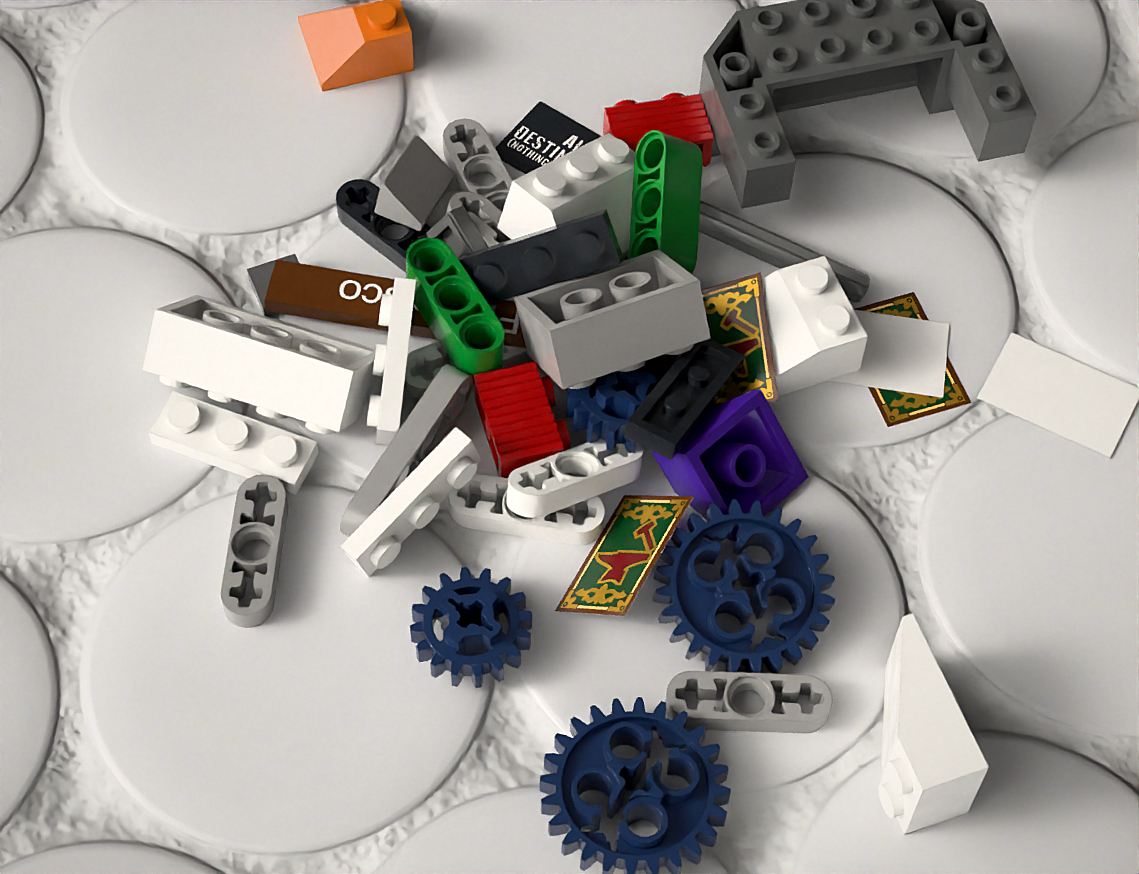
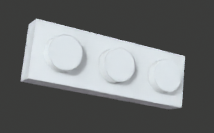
[367,277,416,445]
[149,391,319,495]
[340,427,482,577]

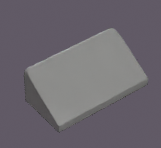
[374,135,455,231]

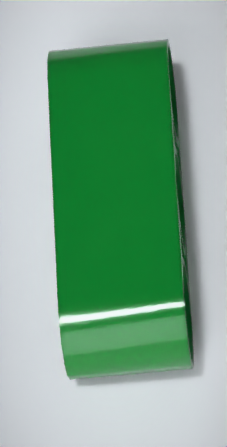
[629,130,703,274]
[406,238,505,376]

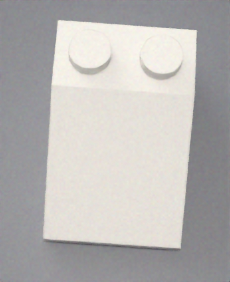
[762,256,868,396]
[878,613,989,835]

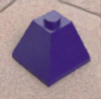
[651,390,809,542]

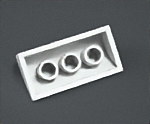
[143,295,378,435]

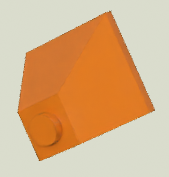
[298,0,414,92]

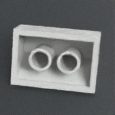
[497,133,635,258]

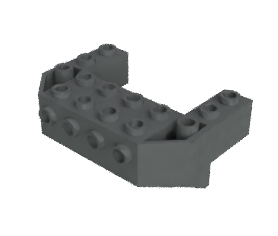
[699,0,1037,209]

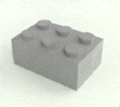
[514,249,711,389]

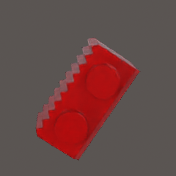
[603,93,713,167]
[473,361,571,478]

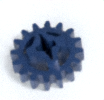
[566,366,661,453]
[410,567,532,688]

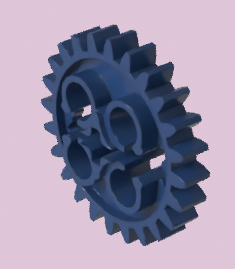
[653,499,835,674]
[539,697,731,874]

